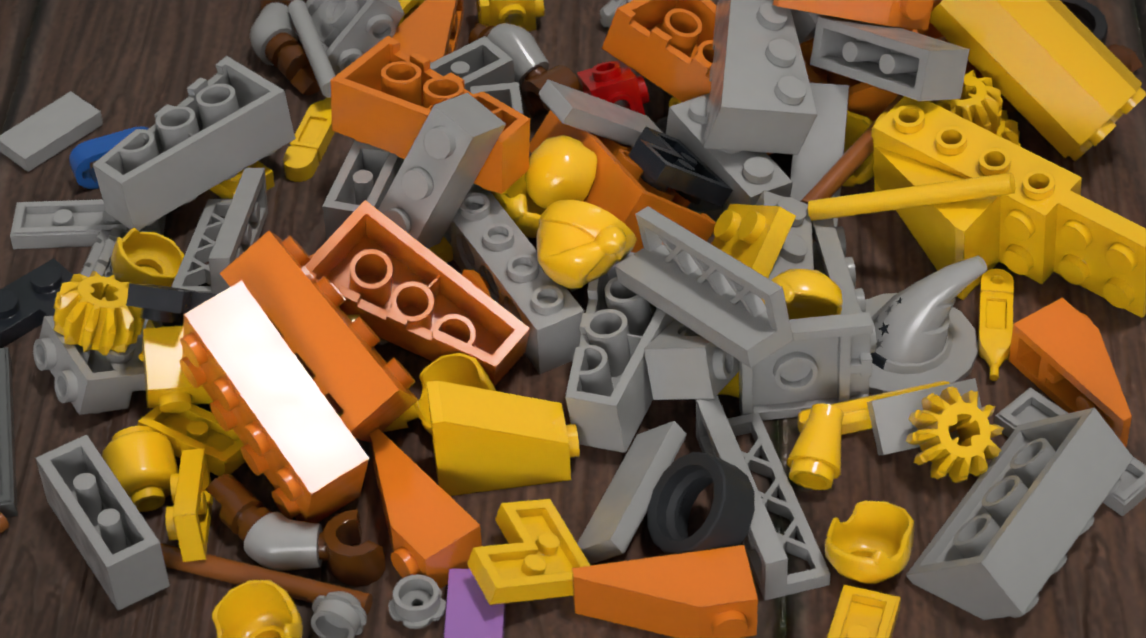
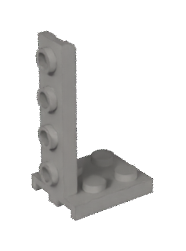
[739,218,876,420]

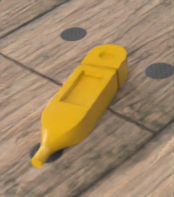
[283,97,335,182]
[978,269,1014,381]

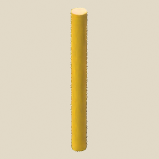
[808,173,1015,221]

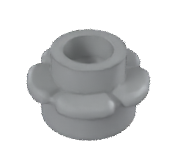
[389,574,446,629]
[311,591,367,638]

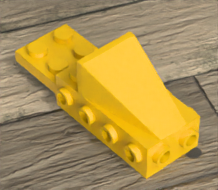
[871,96,1146,318]

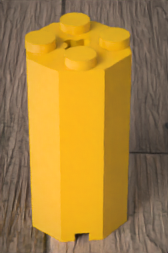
[930,0,1146,161]

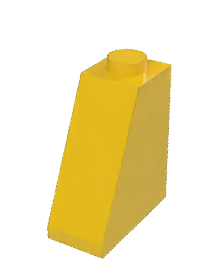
[427,381,580,496]

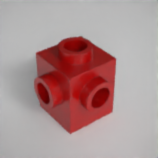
[577,60,649,115]

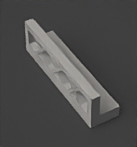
[171,168,268,294]
[615,206,793,368]
[696,396,831,601]

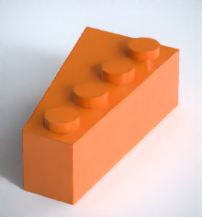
[330,36,530,194]

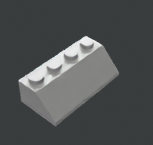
[906,407,1134,620]

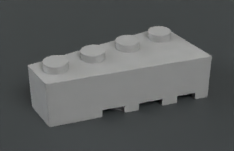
[703,0,818,155]
[93,56,295,230]
[565,252,674,453]

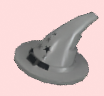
[865,256,988,394]

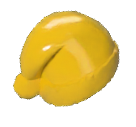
[536,199,637,289]

